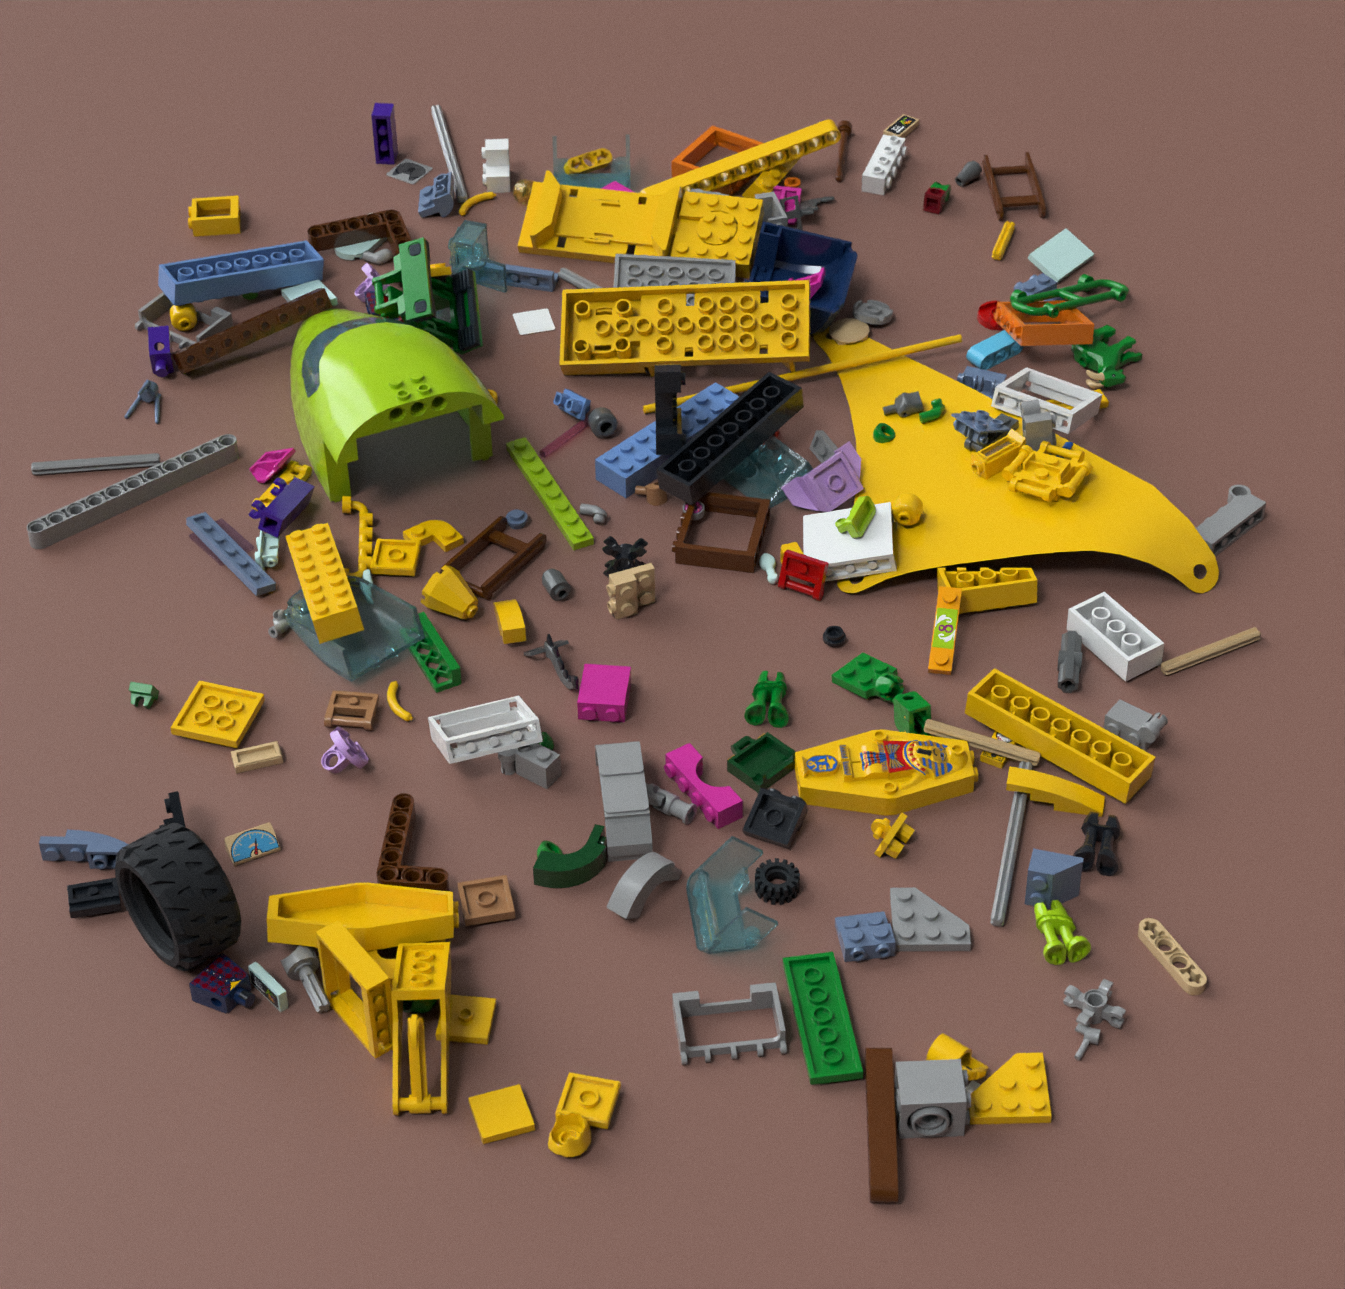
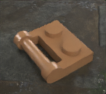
[324,690,379,731]

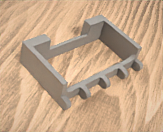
[135,292,233,349]
[672,982,787,1065]

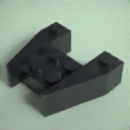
[655,364,686,455]

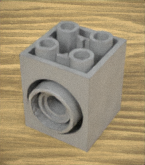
[894,1059,971,1139]

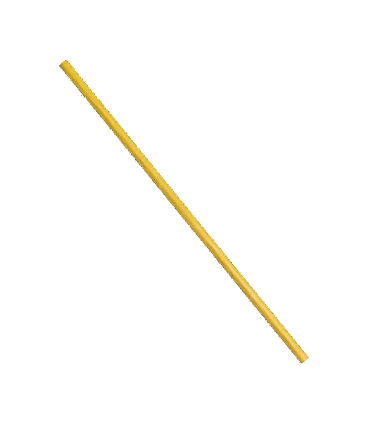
[643,334,962,414]

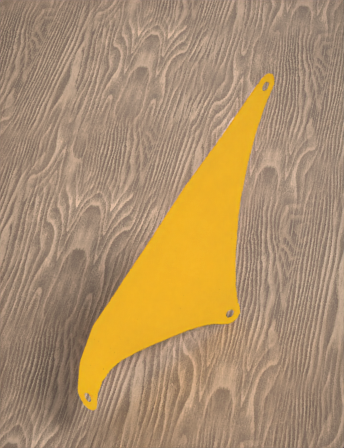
[814,325,1219,593]

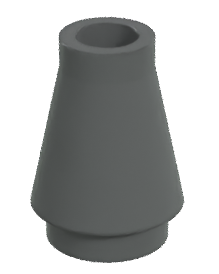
[955,161,982,187]

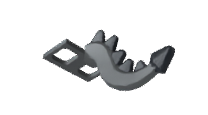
[523,634,579,690]

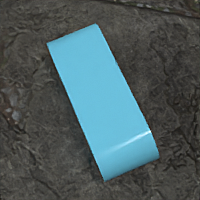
[966,330,1024,370]

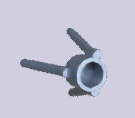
[124,380,161,424]

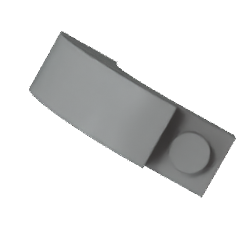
[606,852,682,919]

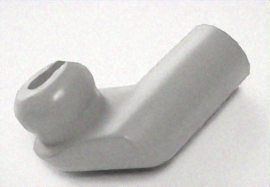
[362,249,393,265]

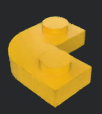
[403,520,464,553]

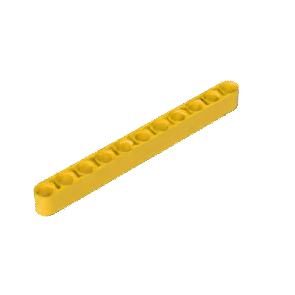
[640,119,841,205]

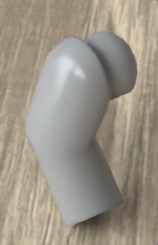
[579,503,607,524]
[268,609,289,638]

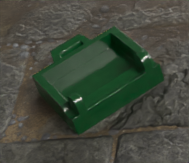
[727,732,795,793]

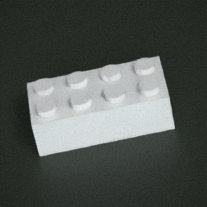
[1066,592,1164,681]

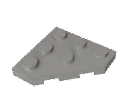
[890,888,971,951]

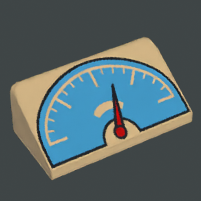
[224,822,281,866]

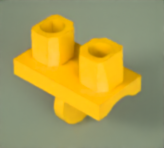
[871,812,915,859]

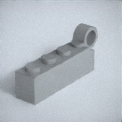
[1195,485,1266,556]

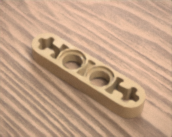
[1138,918,1207,995]

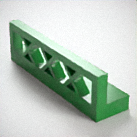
[400,612,462,693]

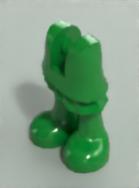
[744,671,789,728]

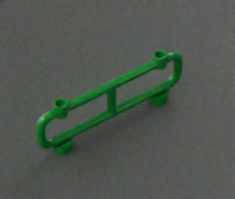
[1010,274,1129,318]

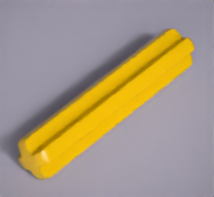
[992,221,1015,261]

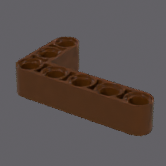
[307,209,412,256]
[376,793,450,892]

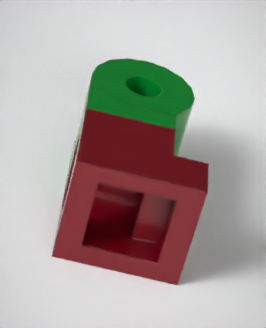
[923,182,951,214]

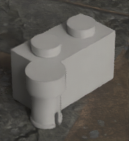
[1104,699,1168,751]
[498,743,561,789]

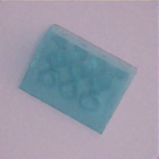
[723,435,813,509]

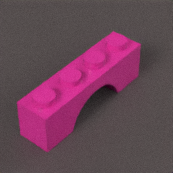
[664,743,743,829]

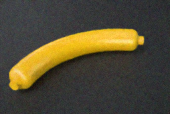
[459,192,496,216]
[387,681,413,722]

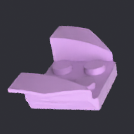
[781,441,864,512]

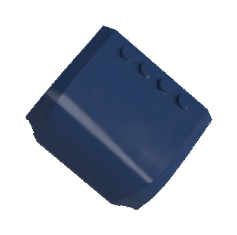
[744,221,858,337]

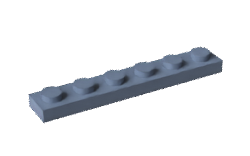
[186,512,276,596]

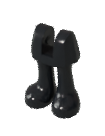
[1073,812,1120,876]

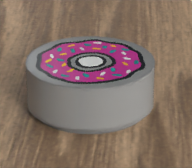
[683,501,705,521]

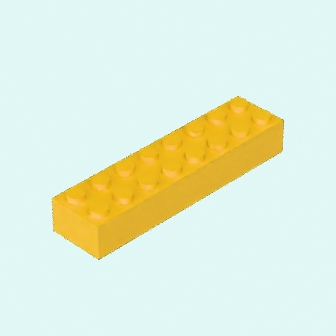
[285,523,364,644]
[965,668,1156,804]

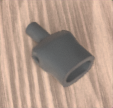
[883,391,923,417]

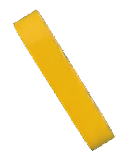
[564,148,612,177]

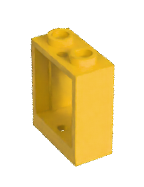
[188,195,241,237]

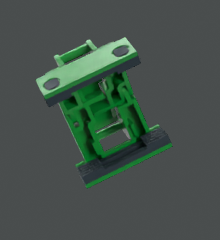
[372,237,483,355]

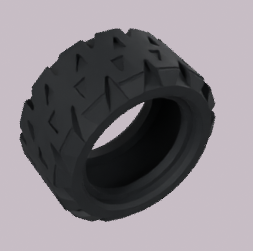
[115,823,241,971]

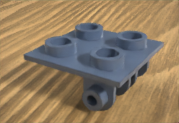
[957,366,1007,399]
[951,410,1011,445]

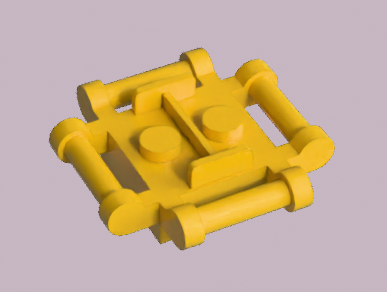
[1001,441,1093,502]

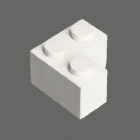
[482,139,510,193]

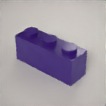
[371,103,398,165]

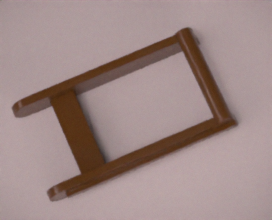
[982,152,1046,220]
[440,516,547,601]

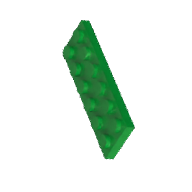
[782,952,863,1085]

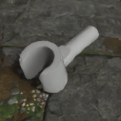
[1074,1027,1100,1060]

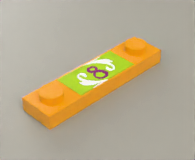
[928,586,962,675]

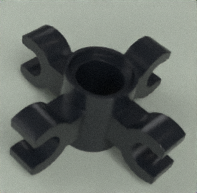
[602,536,648,578]

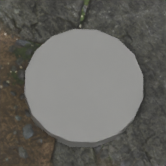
[852,300,893,325]

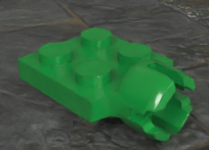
[831,652,905,703]

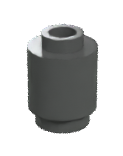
[542,569,571,601]

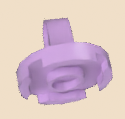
[354,262,390,302]
[321,726,369,774]

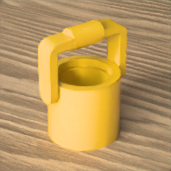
[926,1033,988,1081]

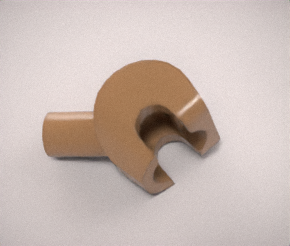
[635,481,667,506]

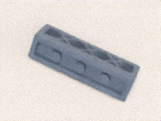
[475,260,559,292]

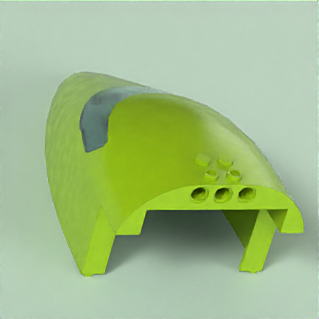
[290,308,504,503]

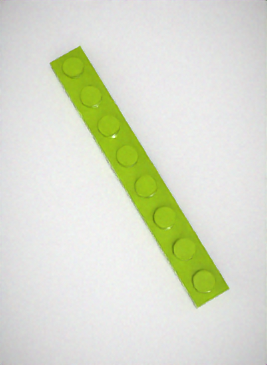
[506,437,594,550]

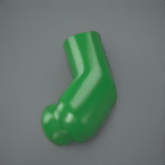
[919,398,945,423]

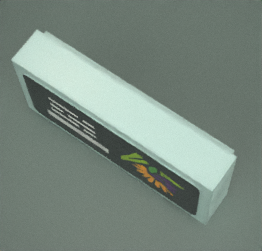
[248,962,288,1012]

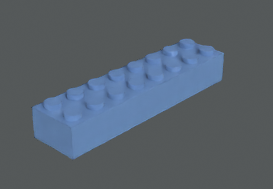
[158,240,324,306]
[595,382,740,498]

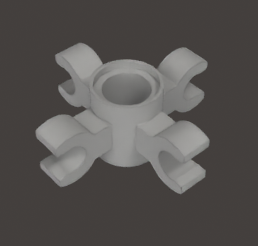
[1063,979,1126,1035]

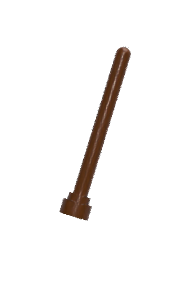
[835,121,852,182]

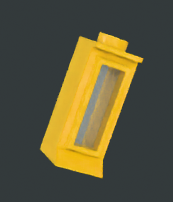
[971,428,1026,480]

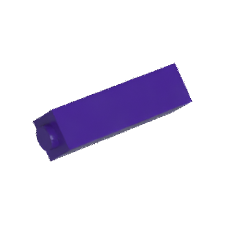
[249,477,315,538]

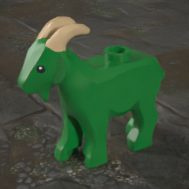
[1071,325,1142,389]

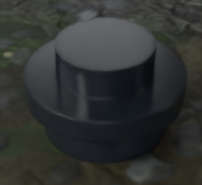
[823,626,846,647]

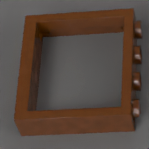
[672,492,770,573]

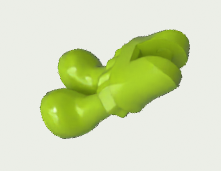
[1034,900,1091,965]

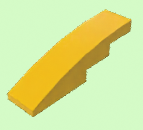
[1006,766,1105,817]

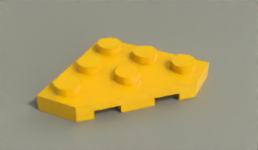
[968,1053,1052,1125]

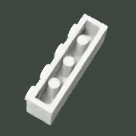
[862,135,908,195]

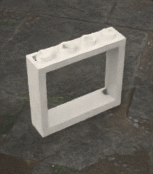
[991,367,1103,434]
[428,696,543,764]

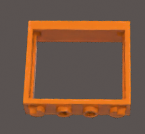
[672,125,763,196]
[994,300,1094,346]

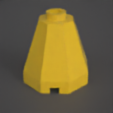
[421,565,478,620]

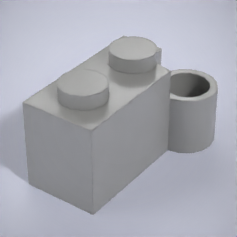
[1020,399,1056,455]

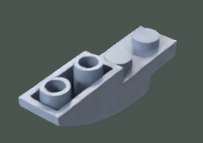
[39,830,128,869]

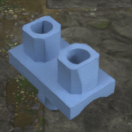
[553,389,591,420]

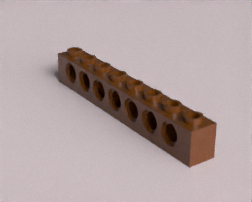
[172,288,333,373]

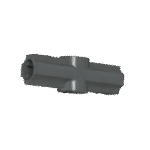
[1057,630,1082,693]

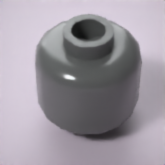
[588,407,618,438]

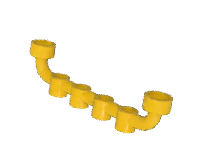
[342,496,373,582]

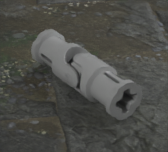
[646,783,697,825]

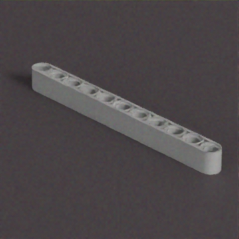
[27,434,239,549]

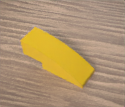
[493,599,526,644]

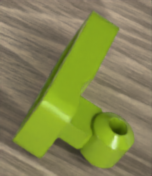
[835,496,876,538]

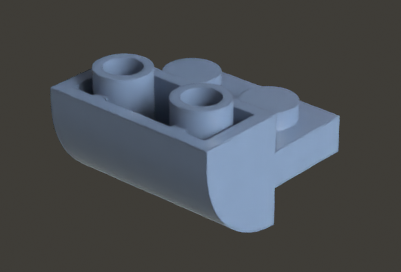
[418,172,455,218]

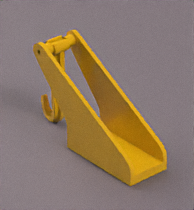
[391,942,451,1115]

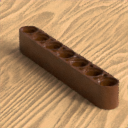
[865,1048,898,1203]

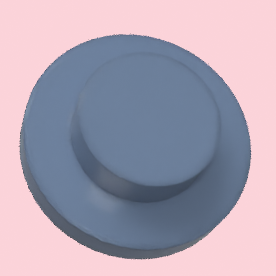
[506,509,528,529]

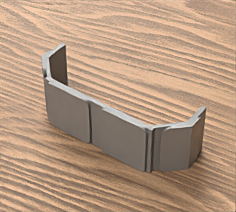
[595,741,653,862]

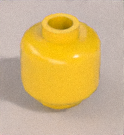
[170,303,197,331]
[892,493,923,526]

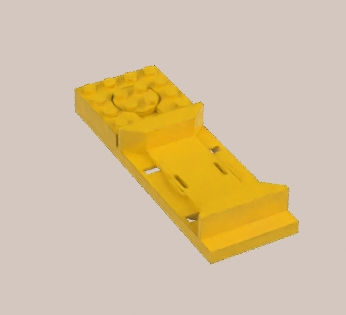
[517,171,764,278]
[559,280,810,377]

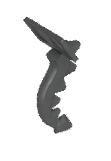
[779,195,835,230]

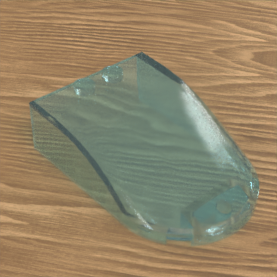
[284,576,425,682]

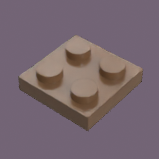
[457,875,515,926]

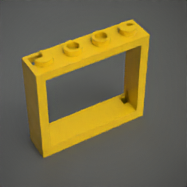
[316,920,393,1059]

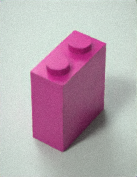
[577,664,631,723]

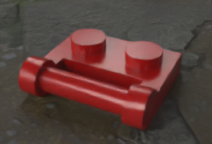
[778,550,829,601]

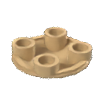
[829,318,869,345]

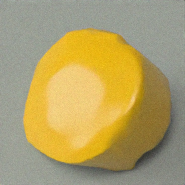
[548,1112,591,1157]

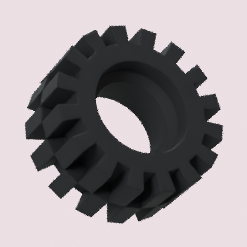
[755,858,800,905]

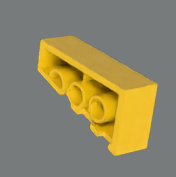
[937,568,1038,615]

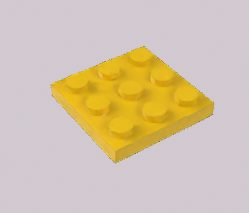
[171,681,265,748]

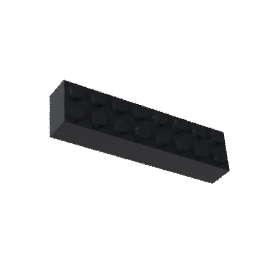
[656,372,804,506]

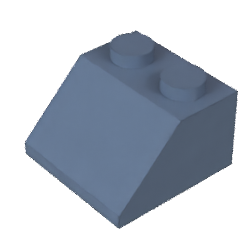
[1025,849,1084,909]

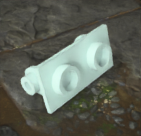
[255,530,280,571]

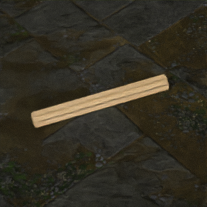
[1160,627,1261,675]
[924,719,1040,766]

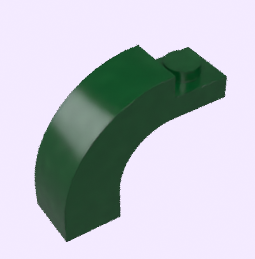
[533,824,607,888]

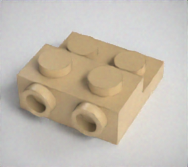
[606,563,655,619]

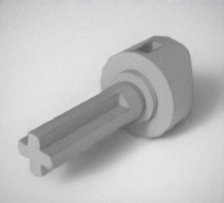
[280,945,331,1013]

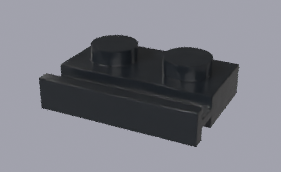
[67,877,121,919]

